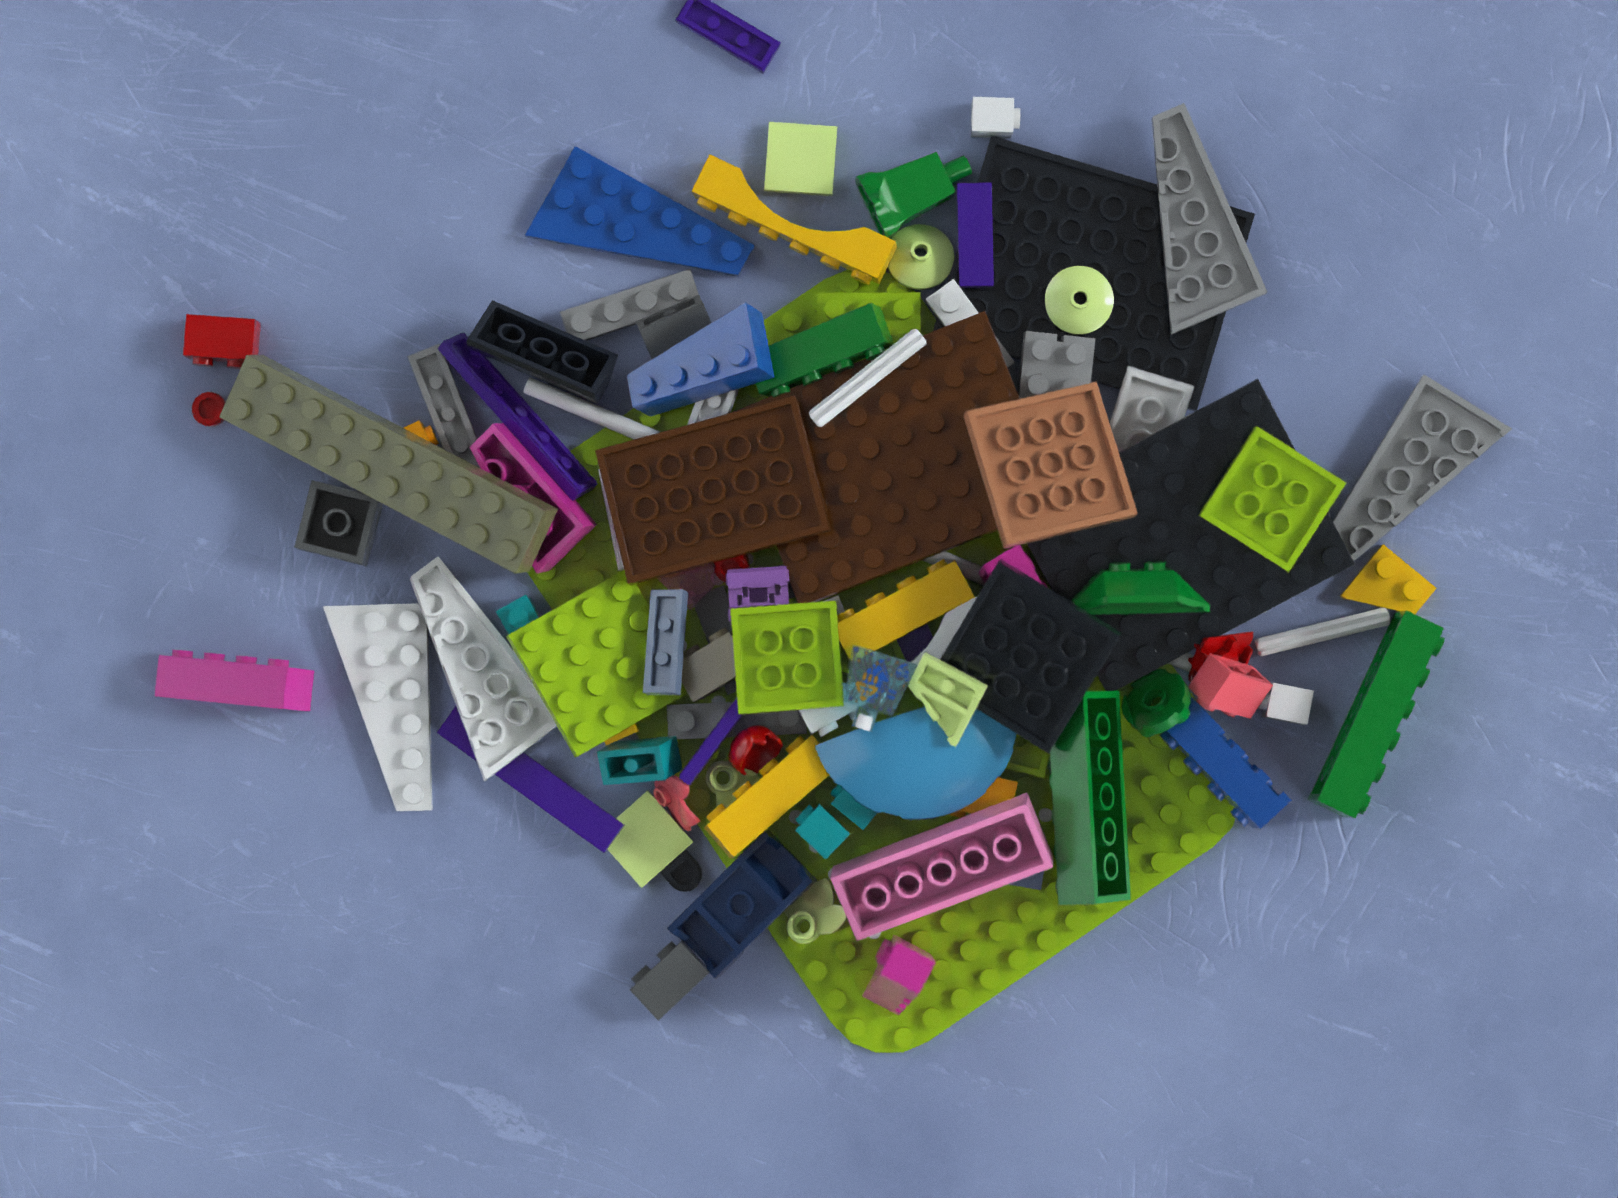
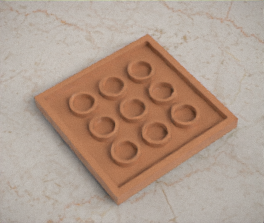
[963,382,1138,548]

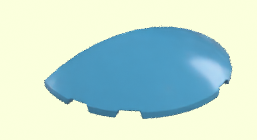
[815,707,1016,820]

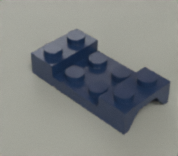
[667,830,817,979]

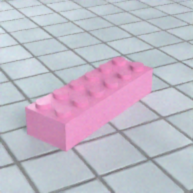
[830,793,1053,941]

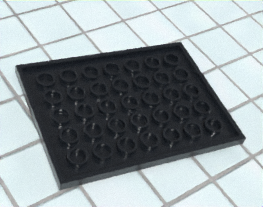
[933,135,1255,412]
[1027,379,1355,691]

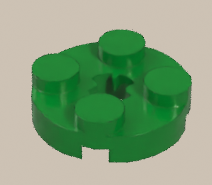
[1121,669,1191,737]

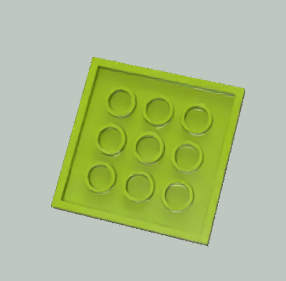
[506,570,688,758]

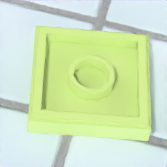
[764,122,837,196]
[608,790,694,888]

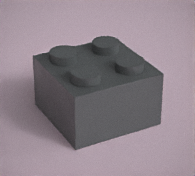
[294,480,383,567]

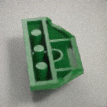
[1070,562,1210,614]

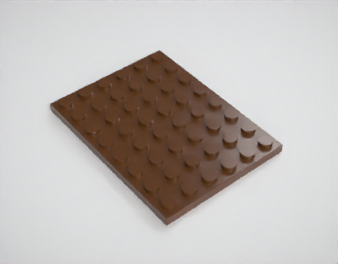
[728,311,1020,603]

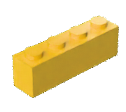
[837,559,975,665]
[704,735,829,859]

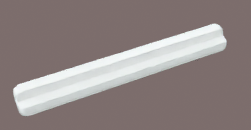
[809,328,926,427]
[1255,607,1390,656]

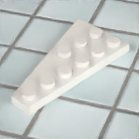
[410,556,557,782]
[323,603,433,811]

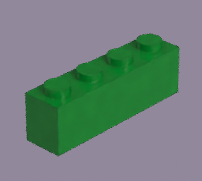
[756,303,894,398]

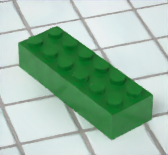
[1307,610,1445,819]
[1049,691,1131,905]

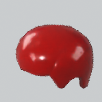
[728,725,783,776]

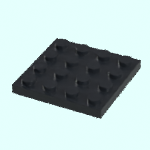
[940,559,1122,753]

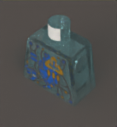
[844,644,918,732]

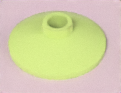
[888,224,955,290]
[1045,266,1114,335]

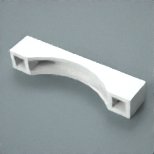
[798,597,977,737]

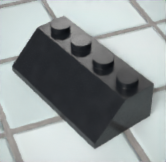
[466,300,618,404]

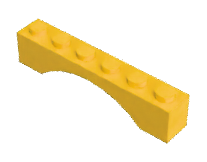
[692,154,897,285]

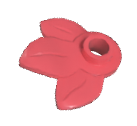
[653,775,700,832]

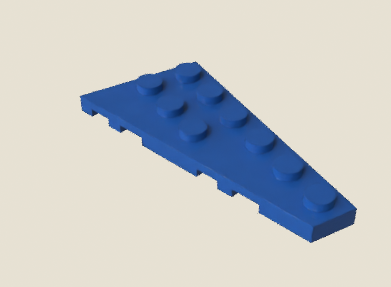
[525,146,755,277]

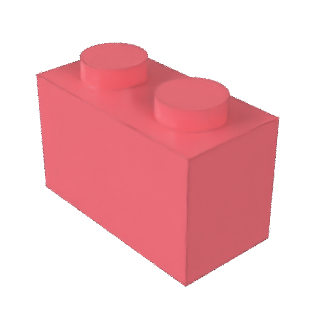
[1188,653,1273,719]

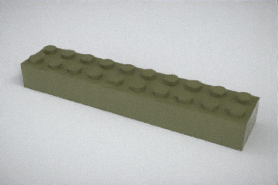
[219,355,558,574]

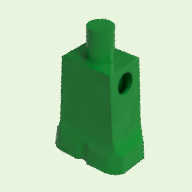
[855,152,972,239]

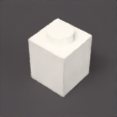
[970,97,1020,138]
[1258,683,1314,725]

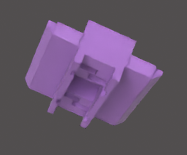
[726,566,789,625]

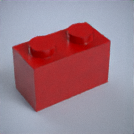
[183,314,261,369]

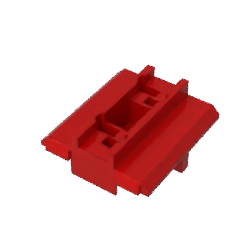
[1188,631,1254,682]

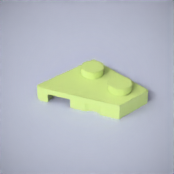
[908,653,988,747]

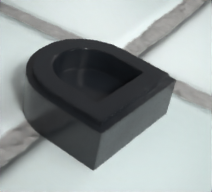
[660,849,702,892]

